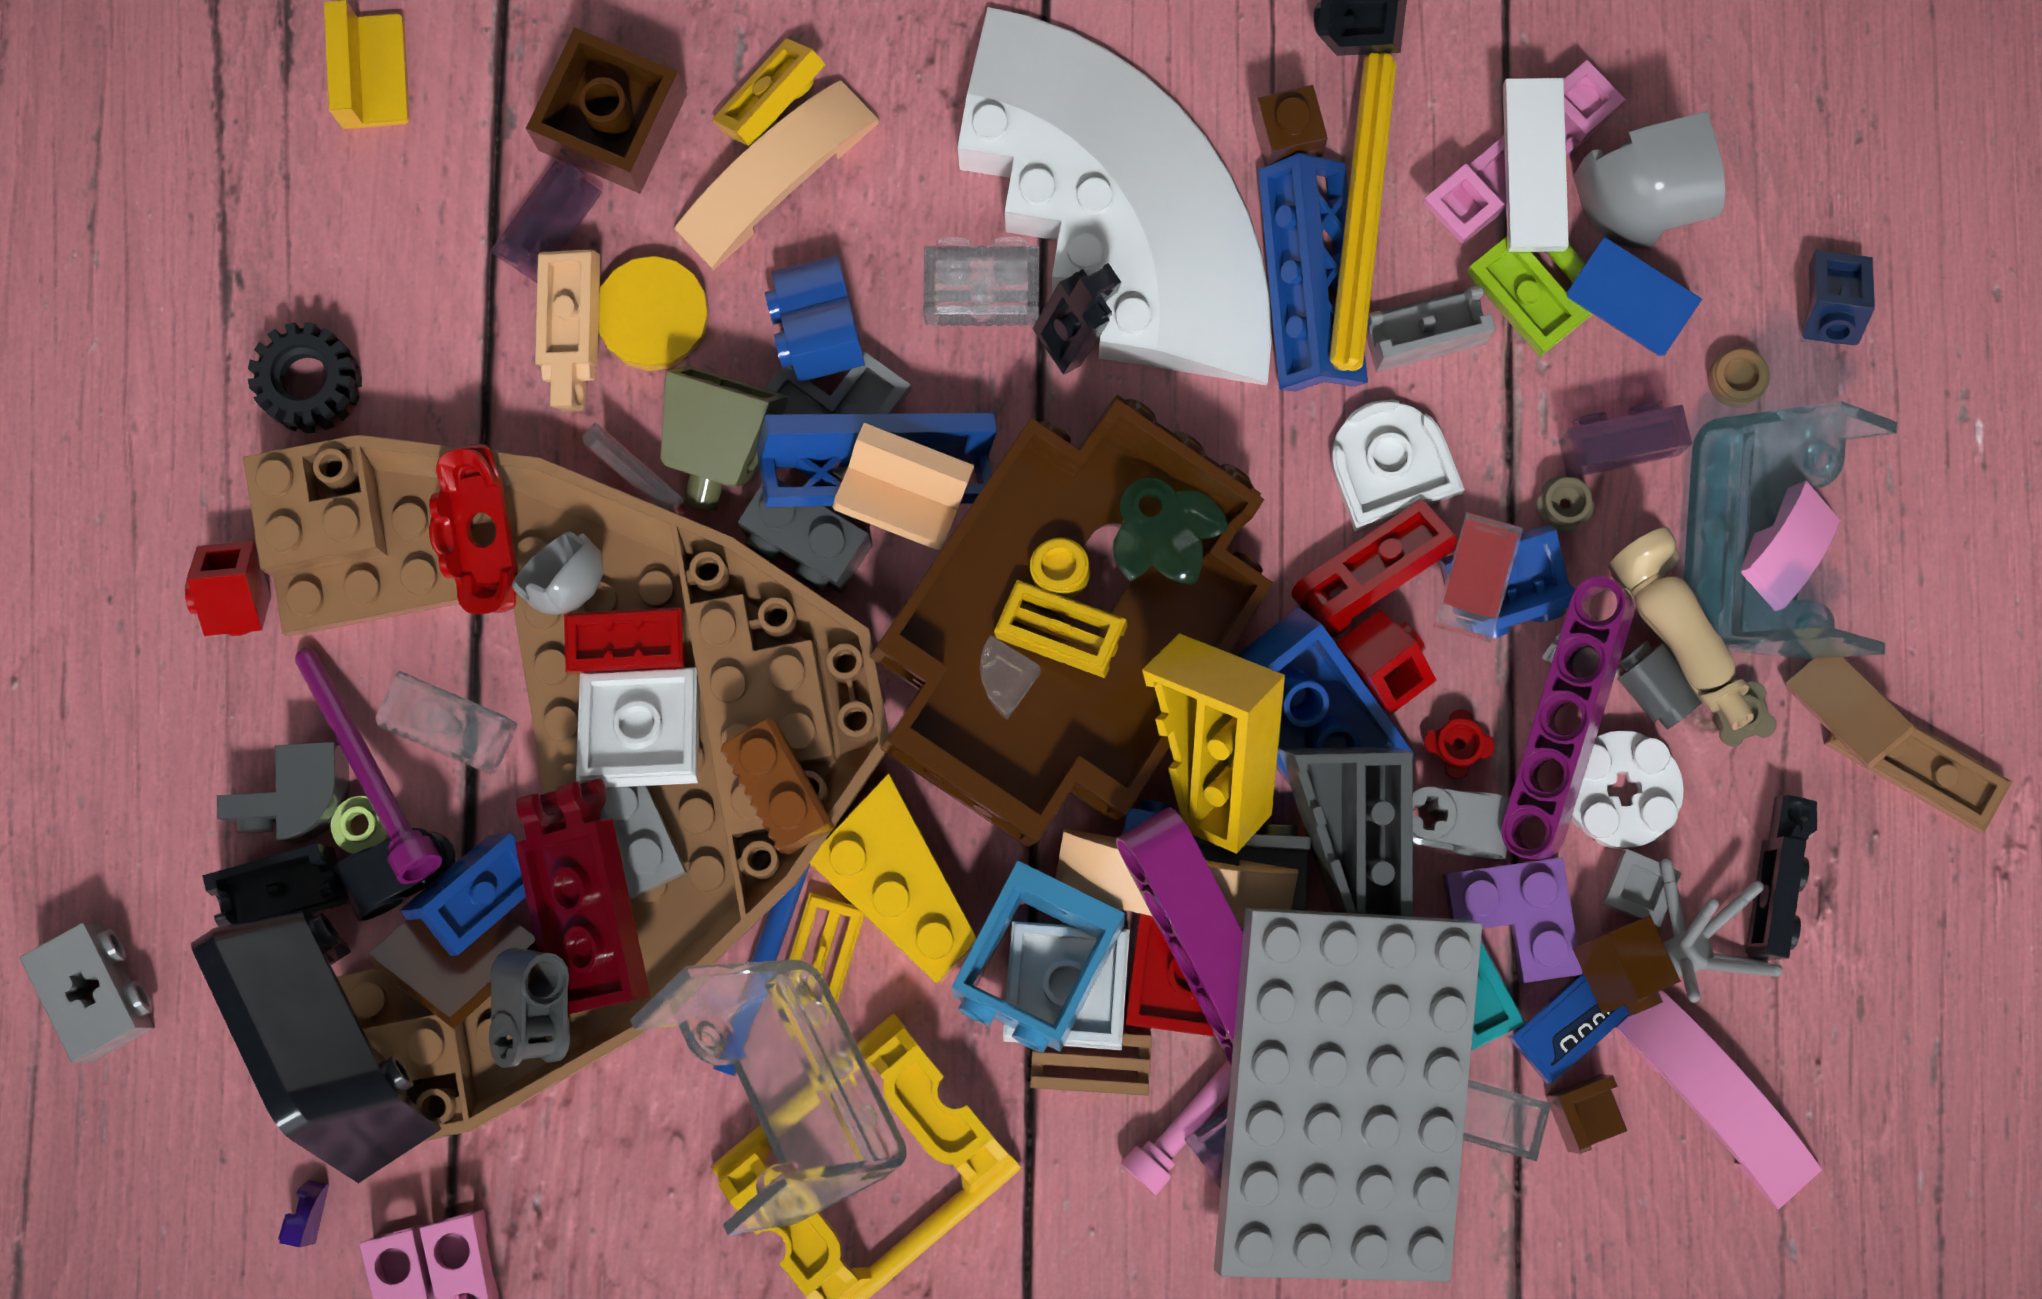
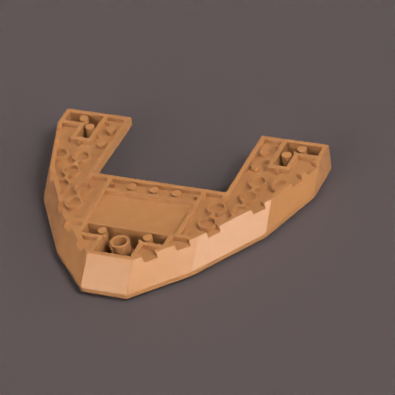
[243,435,889,1142]

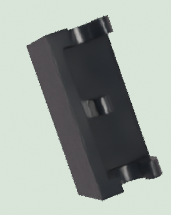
[202,843,348,927]

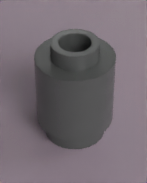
[1617,640,1702,730]

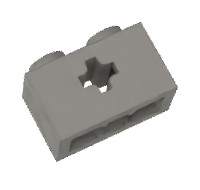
[19,922,154,1063]

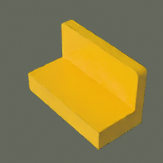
[324,0,410,129]

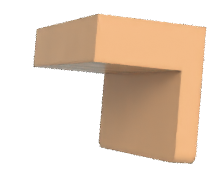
[833,423,974,550]

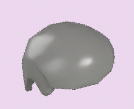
[512,531,603,615]

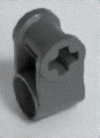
[489,947,570,1068]

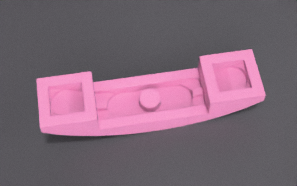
[1422,60,1626,244]
[1615,990,1822,1210]

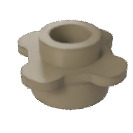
[1715,681,1777,747]

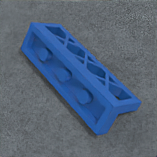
[1258,153,1368,392]
[756,413,997,507]

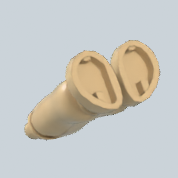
[1608,527,1754,730]

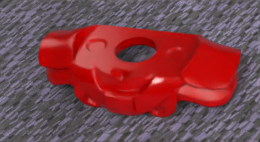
[429,444,518,614]

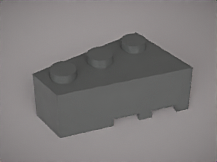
[1279,746,1413,917]

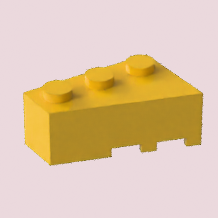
[1142,633,1285,854]
[809,773,977,985]

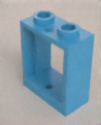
[951,860,1125,1053]

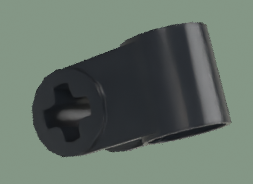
[333,828,456,922]

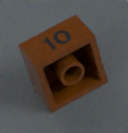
[526,27,687,194]

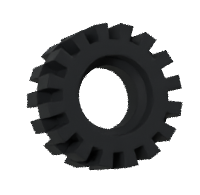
[248,322,362,433]

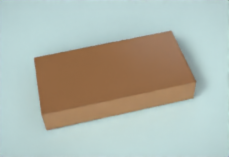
[1785,645,1915,770]

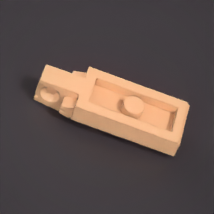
[535,250,600,412]

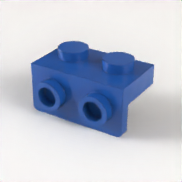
[1440,524,1575,640]

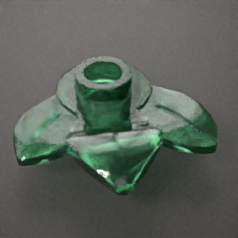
[1113,478,1228,585]

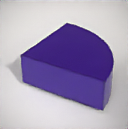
[278,1180,329,1247]

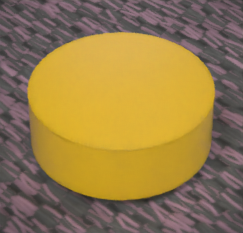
[1030,538,1090,598]

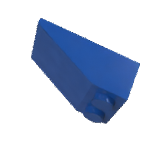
[1236,607,1415,787]

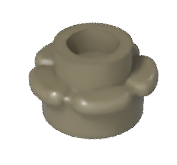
[1537,476,1594,532]

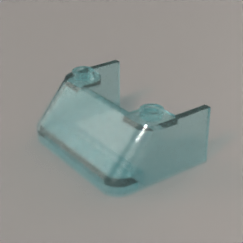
[1684,401,1897,659]

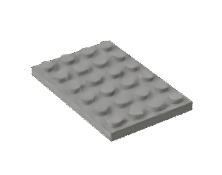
[1214,907,1482,1282]

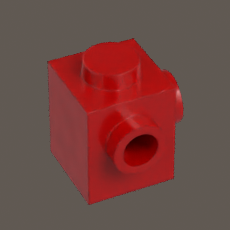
[185,540,271,636]
[1336,610,1437,716]

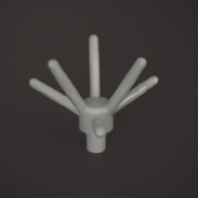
[1661,858,1783,1003]

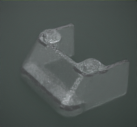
[630,960,907,1235]

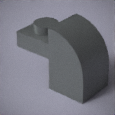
[217,742,349,844]

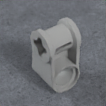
[1413,787,1510,859]

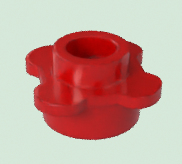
[1424,709,1494,779]

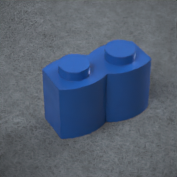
[765,255,865,382]

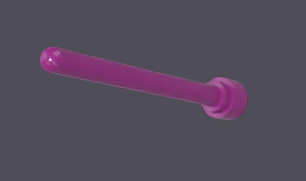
[295,647,442,884]

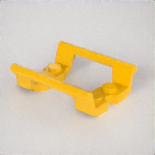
[711,1012,1022,1299]

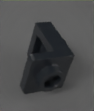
[1314,0,1407,56]

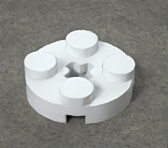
[1562,731,1684,849]

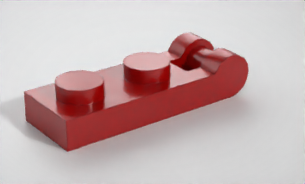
[1291,498,1458,637]

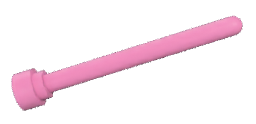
[1120,1060,1231,1196]

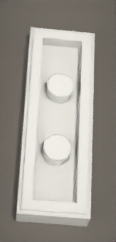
[1503,78,1569,252]

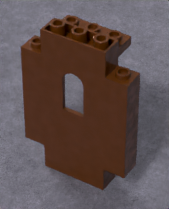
[870,395,1274,847]

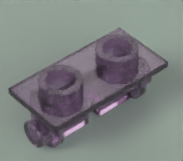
[490,161,602,283]

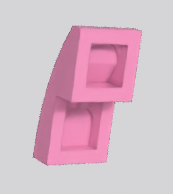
[1740,481,1841,612]

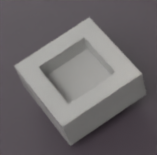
[1601,849,1682,927]

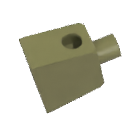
[661,366,789,511]

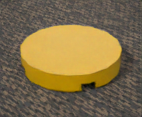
[598,256,710,371]

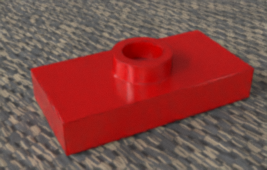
[564,608,686,674]

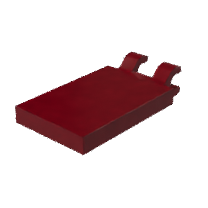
[515,778,651,1014]

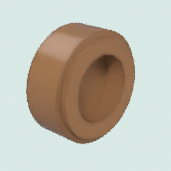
[1708,347,1770,408]

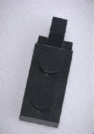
[1032,263,1121,375]
[1745,795,1817,961]

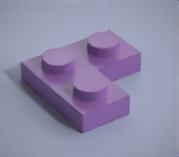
[1443,857,1583,983]

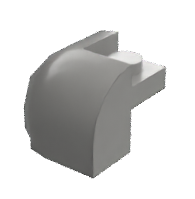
[1573,111,1725,248]

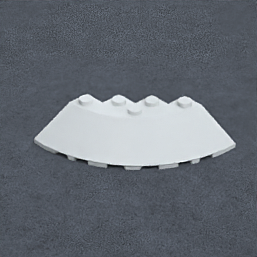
[957,7,1272,386]

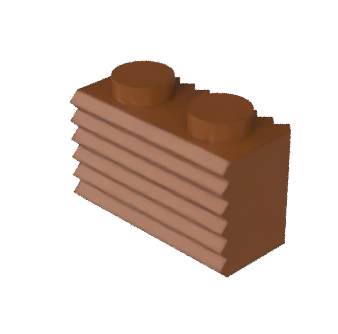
[720,717,836,855]

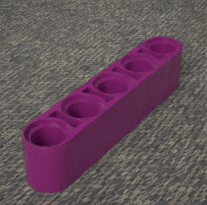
[1501,576,1634,860]
[1116,807,1243,1065]

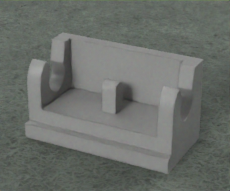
[1366,285,1496,373]

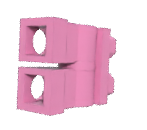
[359,1209,499,1299]

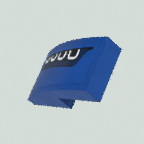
[1508,972,1629,1084]

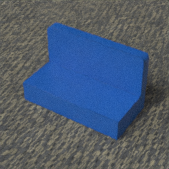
[1567,237,1702,356]
[400,833,526,956]

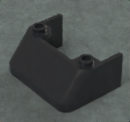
[191,909,441,1184]

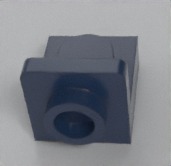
[1802,250,1875,346]

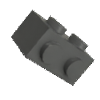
[738,478,872,594]

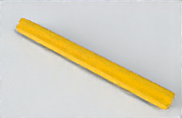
[1329,52,1397,371]

